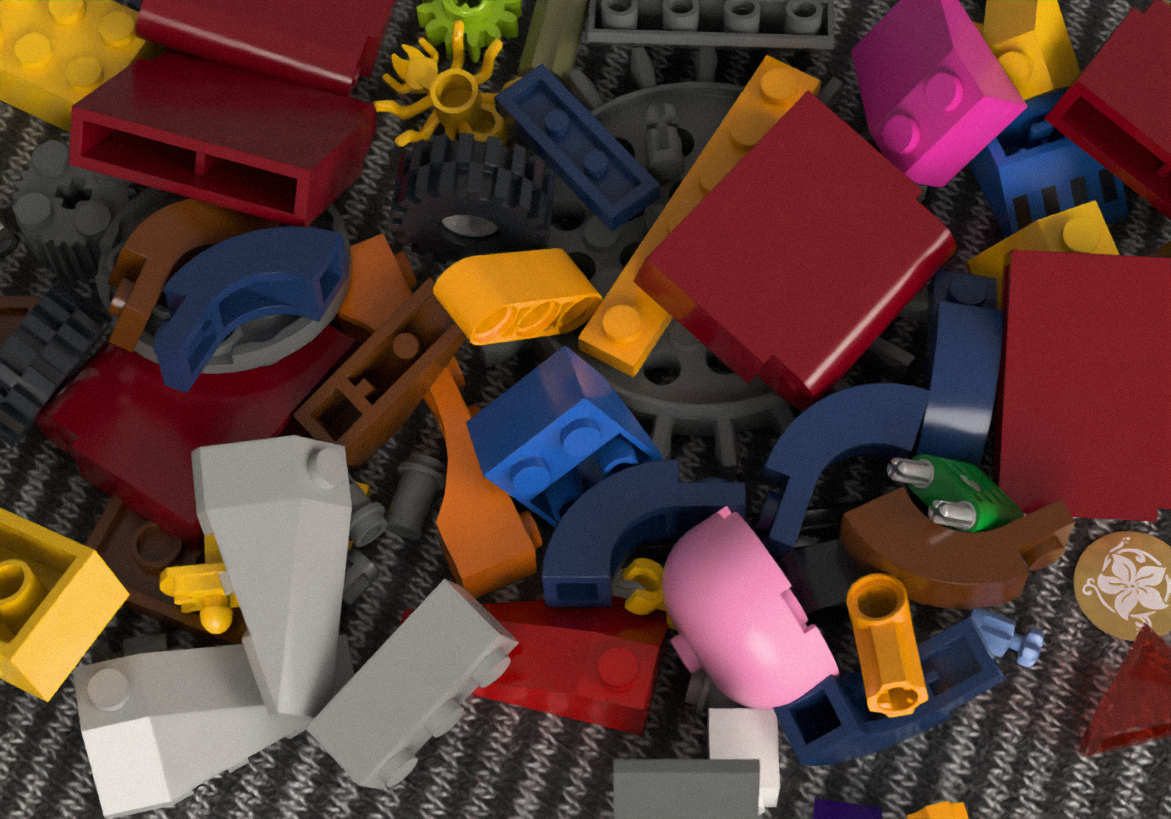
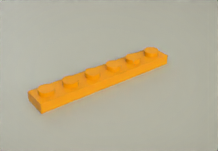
[578,55,821,378]

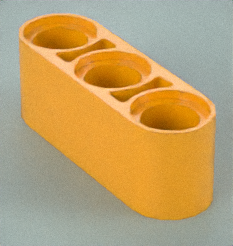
[433,248,603,345]

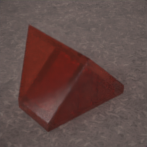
[1078,622,1171,758]

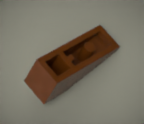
[293,277,467,469]

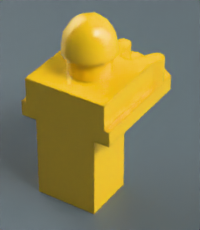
[159,534,240,634]

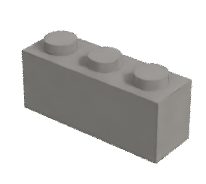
[305,579,519,790]

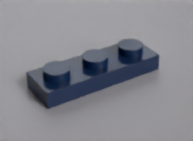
[494,64,660,232]

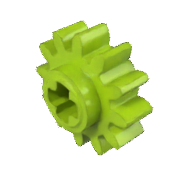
[416,0,522,63]

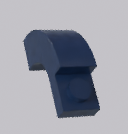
[153,226,349,393]
[908,269,1003,467]
[755,383,931,558]
[542,459,745,608]
[772,617,1006,766]

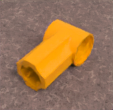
[846,573,928,718]

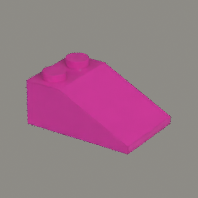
[851,0,1028,188]

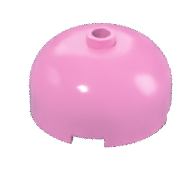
[662,506,840,710]

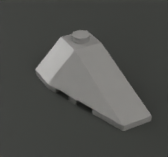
[191,435,352,721]
[73,634,355,819]

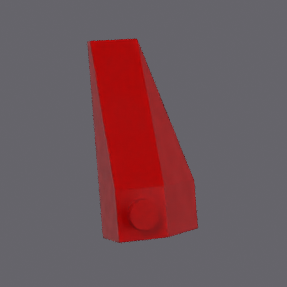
[399,595,671,736]

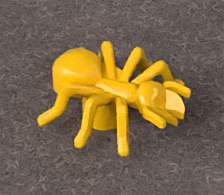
[373,20,523,147]

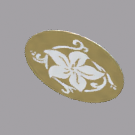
[1074,531,1171,641]

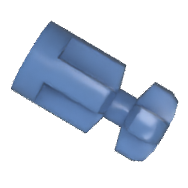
[970,608,1044,667]

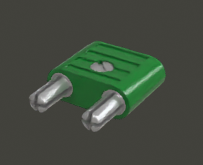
[887,454,1024,533]

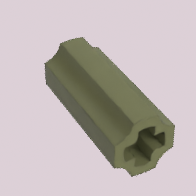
[517,0,590,89]

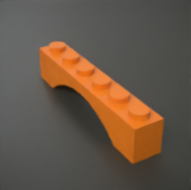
[334,233,543,599]

